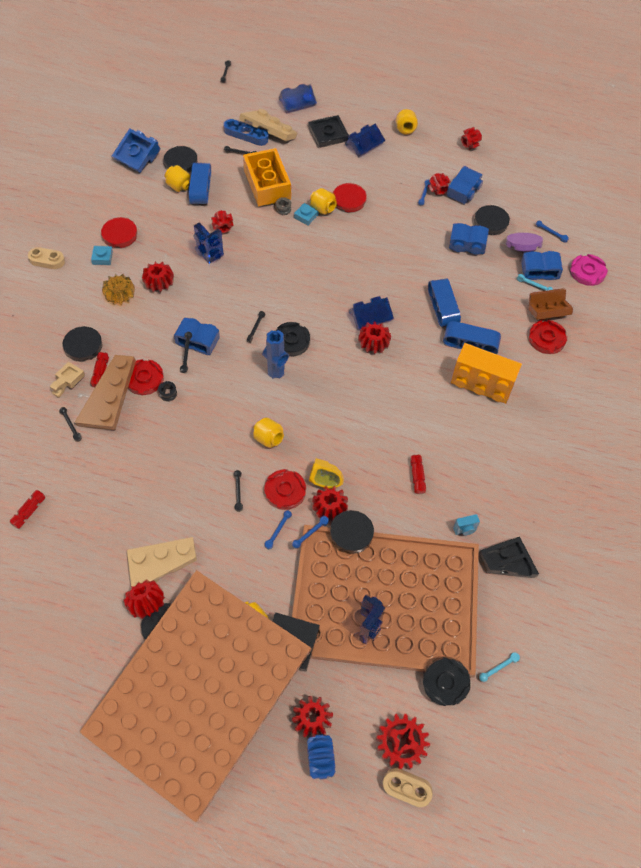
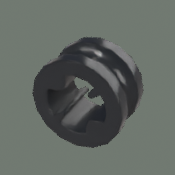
[158,381,177,402]

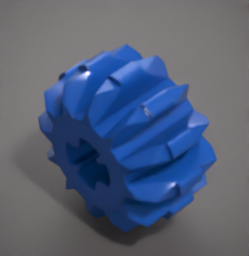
[307,734,335,780]

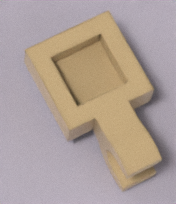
[50,362,85,397]

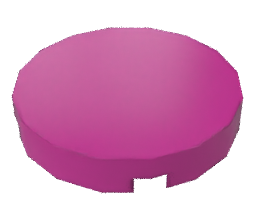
[570,254,608,286]

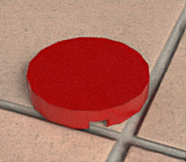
[333,183,367,213]
[101,217,138,248]
[528,320,567,354]
[128,359,164,396]
[264,469,306,510]

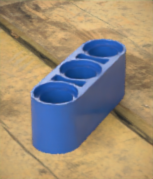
[189,163,211,204]
[428,278,461,327]
[443,321,501,354]

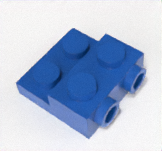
[111,128,161,173]

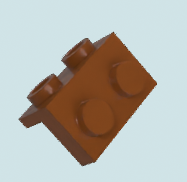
[528,288,573,320]

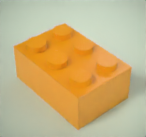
[243,148,291,207]
[451,343,522,404]

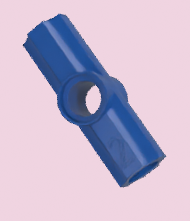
[262,330,289,379]

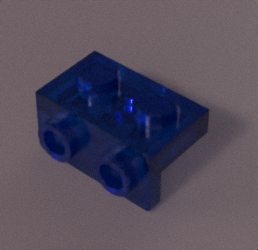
[278,84,317,113]
[345,123,386,158]
[193,222,224,264]
[348,296,394,330]
[358,595,385,645]

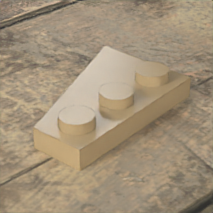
[239,109,298,141]
[127,537,197,586]

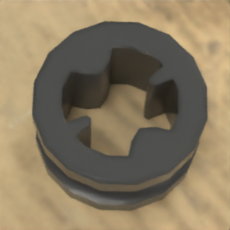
[276,198,291,215]

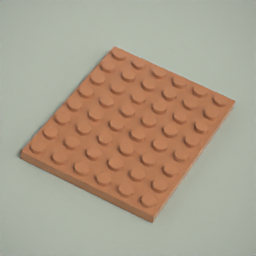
[292,525,479,678]
[79,570,312,822]

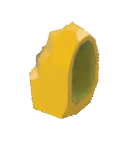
[309,458,344,488]

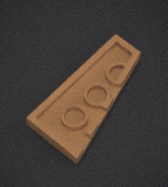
[74,355,136,430]

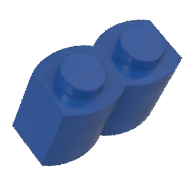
[447,166,483,204]
[449,223,489,255]
[521,251,563,280]
[174,318,220,355]

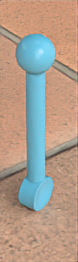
[517,274,553,291]
[479,652,520,682]

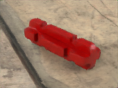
[90,352,109,388]
[410,454,426,494]
[9,490,45,529]

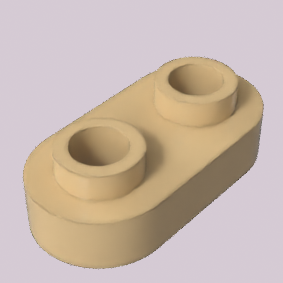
[28,247,65,269]
[383,768,433,807]

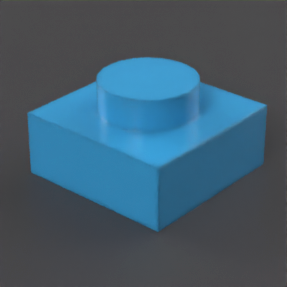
[294,203,318,226]
[91,246,113,265]
[453,514,480,536]

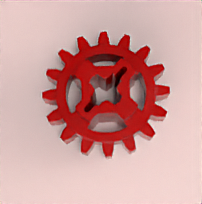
[376,713,430,770]

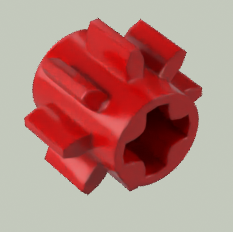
[461,127,482,150]
[428,173,451,195]
[211,210,234,233]

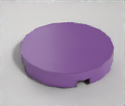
[506,233,543,252]

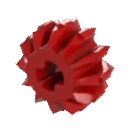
[142,261,174,293]
[358,321,391,355]
[312,485,348,521]
[124,579,165,619]
[292,696,333,738]

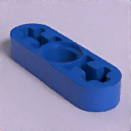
[224,119,268,146]

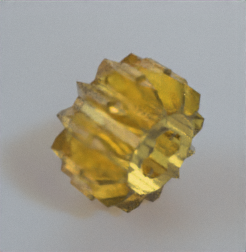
[102,273,135,305]

